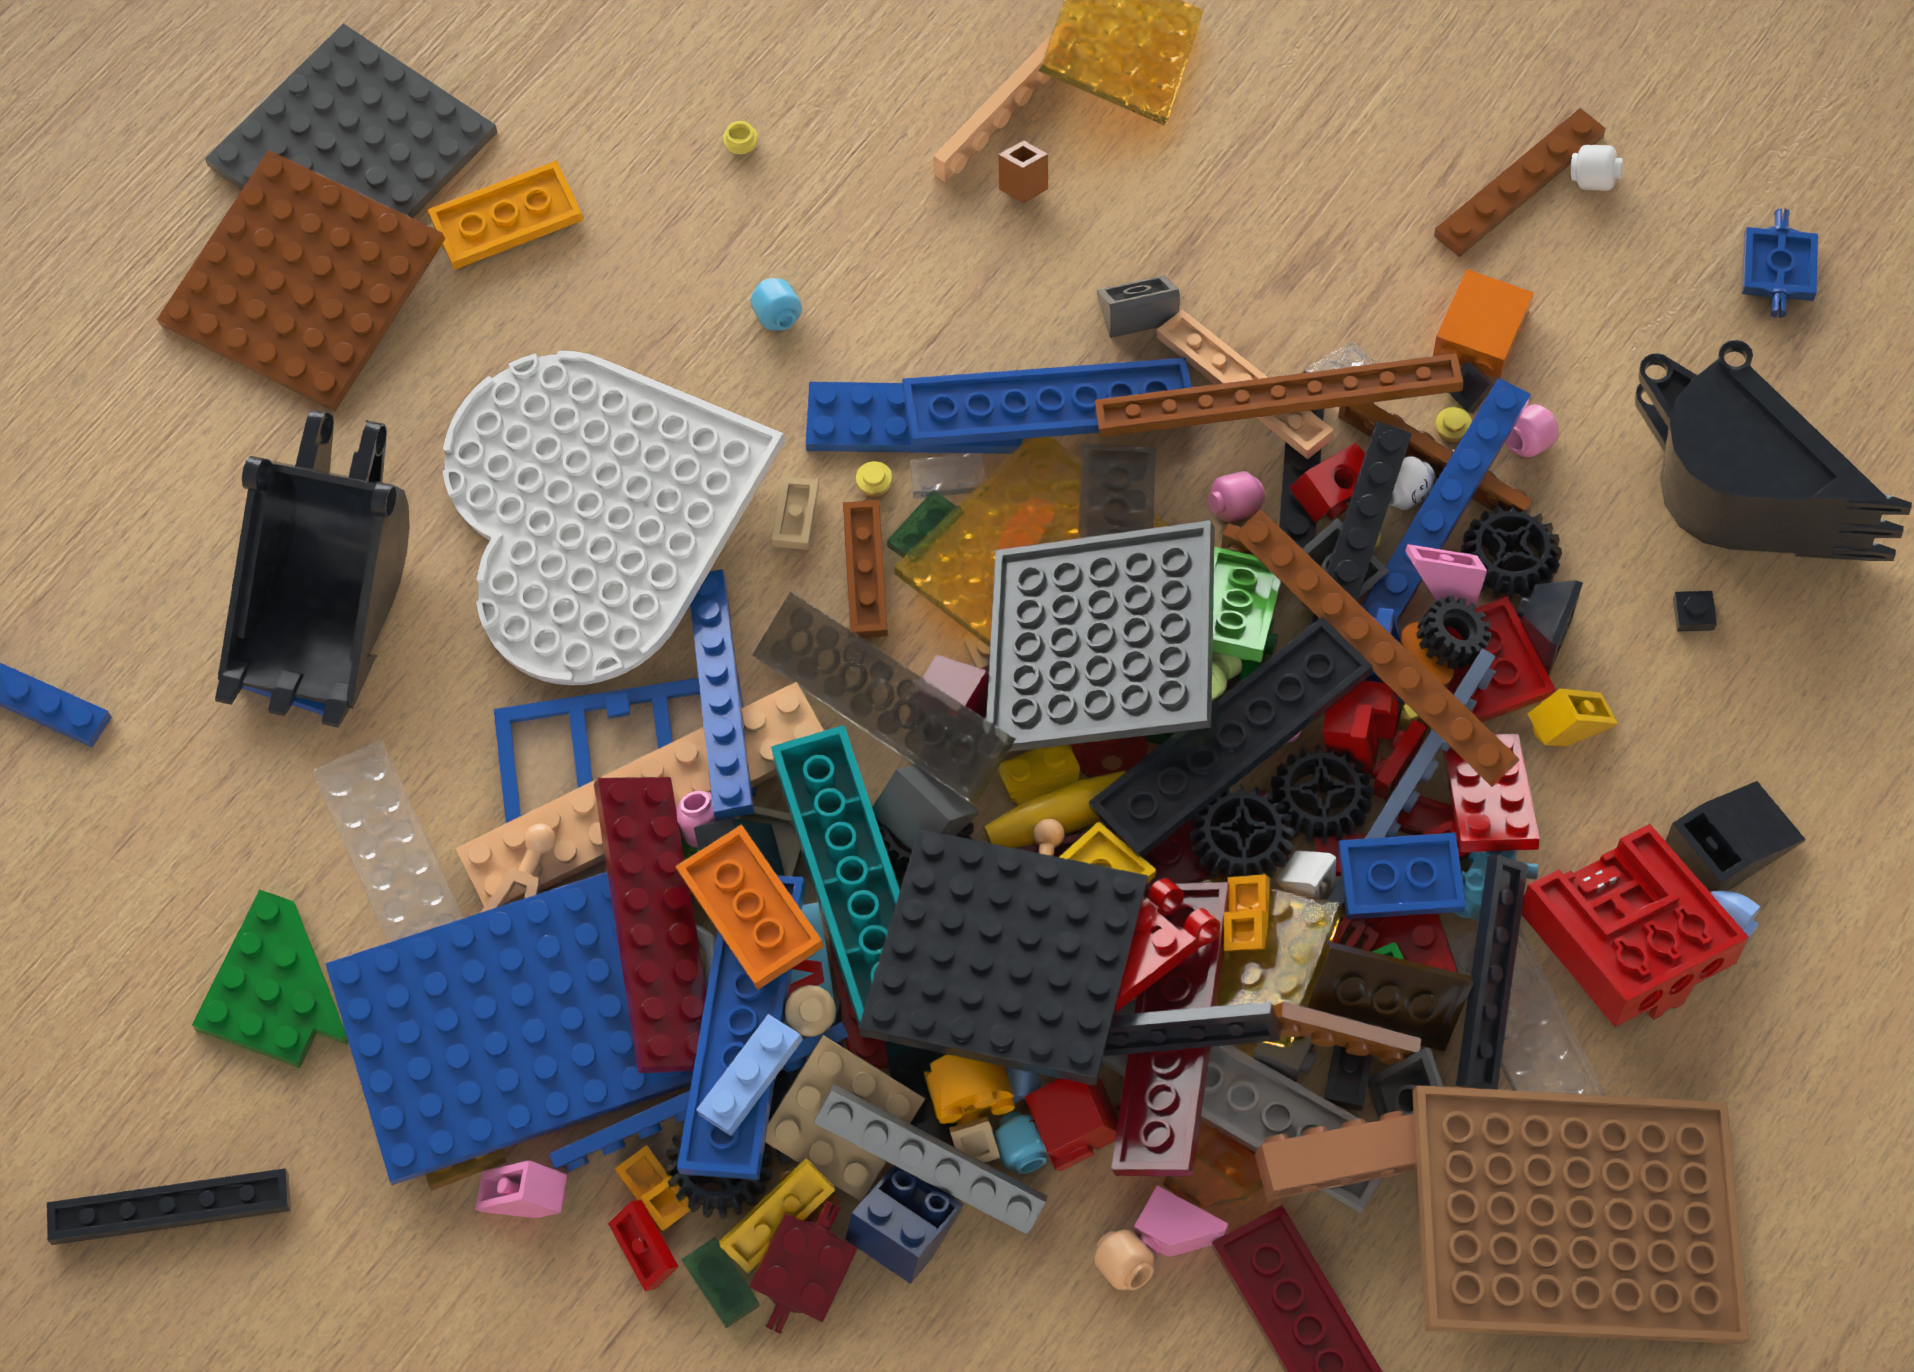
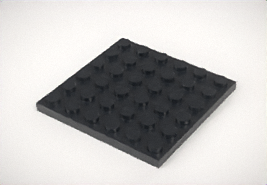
[859,829,1148,1086]

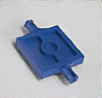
[1742,208,1818,318]

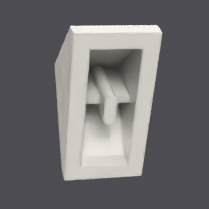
[1275,851,1336,919]

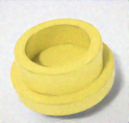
[723,121,758,154]
[1435,407,1472,443]
[856,461,892,497]

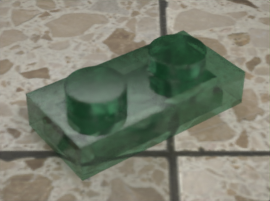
[887,490,962,567]
[681,1237,760,1328]

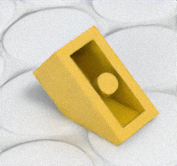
[1527,688,1618,747]

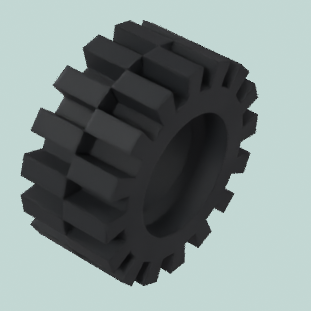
[1416,596,1491,669]

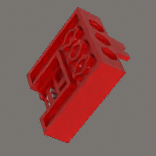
[1521,824,1749,1027]

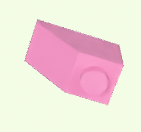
[1405,544,1487,611]
[475,1160,567,1218]
[1133,1185,1229,1257]

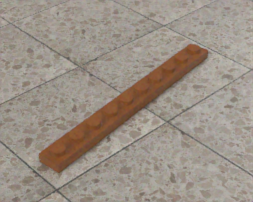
[1095,353,1463,438]
[1234,509,1520,787]

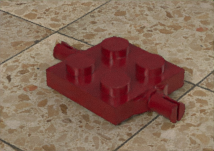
[749,1200,858,1334]

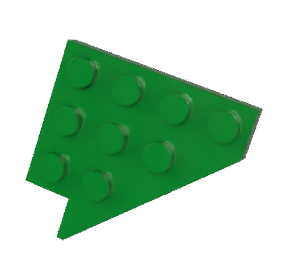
[192,889,348,1068]

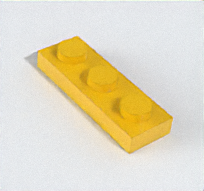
[719,1158,835,1273]

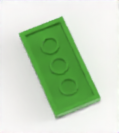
[1213,547,1281,662]

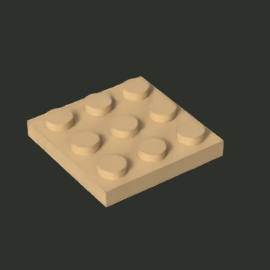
[765,1035,925,1201]

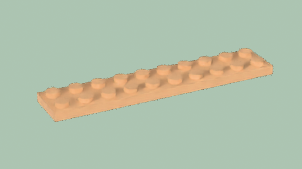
[455,682,824,906]

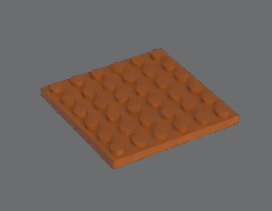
[156,150,446,411]

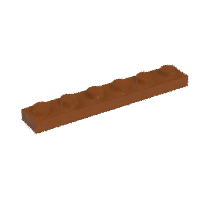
[1434,108,1606,257]
[1338,402,1533,515]

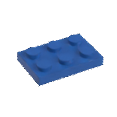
[1338,833,1466,920]

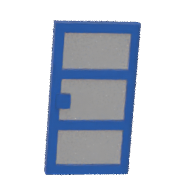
[494,672,757,823]

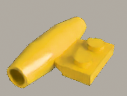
[983,745,1126,848]

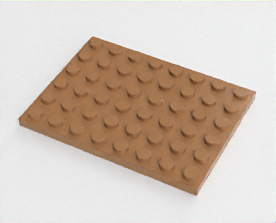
[1413,1085,1749,1344]

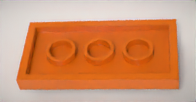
[675,824,825,990]

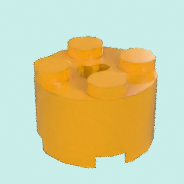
[924,1054,1015,1125]

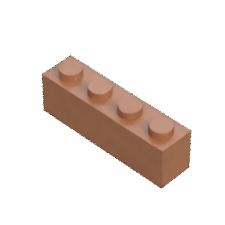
[1255,1111,1417,1201]

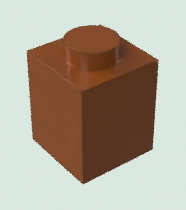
[998,140,1048,203]

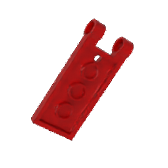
[1114,878,1221,1014]

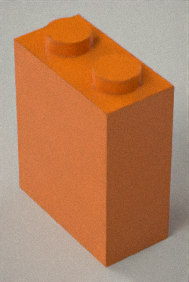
[1433,269,1534,378]

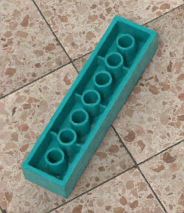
[771,725,900,1038]

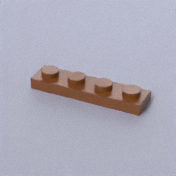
[843,500,888,639]
[1273,1001,1421,1065]

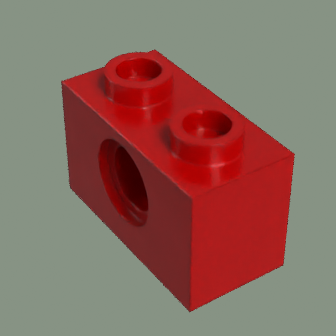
[1289,442,1365,523]

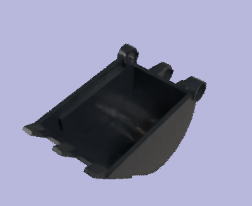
[1635,340,1912,561]
[215,410,410,728]

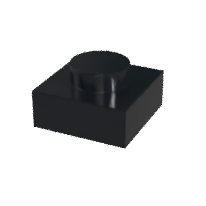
[1449,361,1494,413]
[1673,591,1717,632]

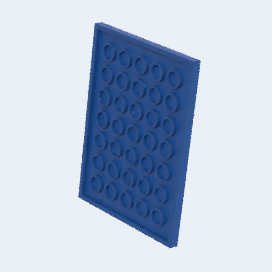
[325,872,693,1185]

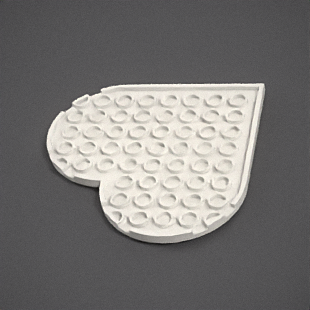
[443,351,786,685]

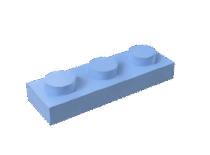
[696,1014,803,1136]

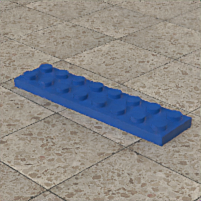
[901,358,1195,447]
[677,876,806,1180]

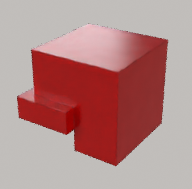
[1322,681,1400,775]
[1025,1078,1118,1172]

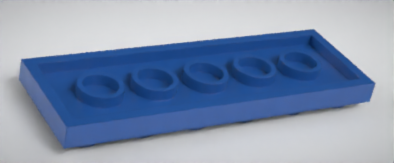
[806,382,1023,454]

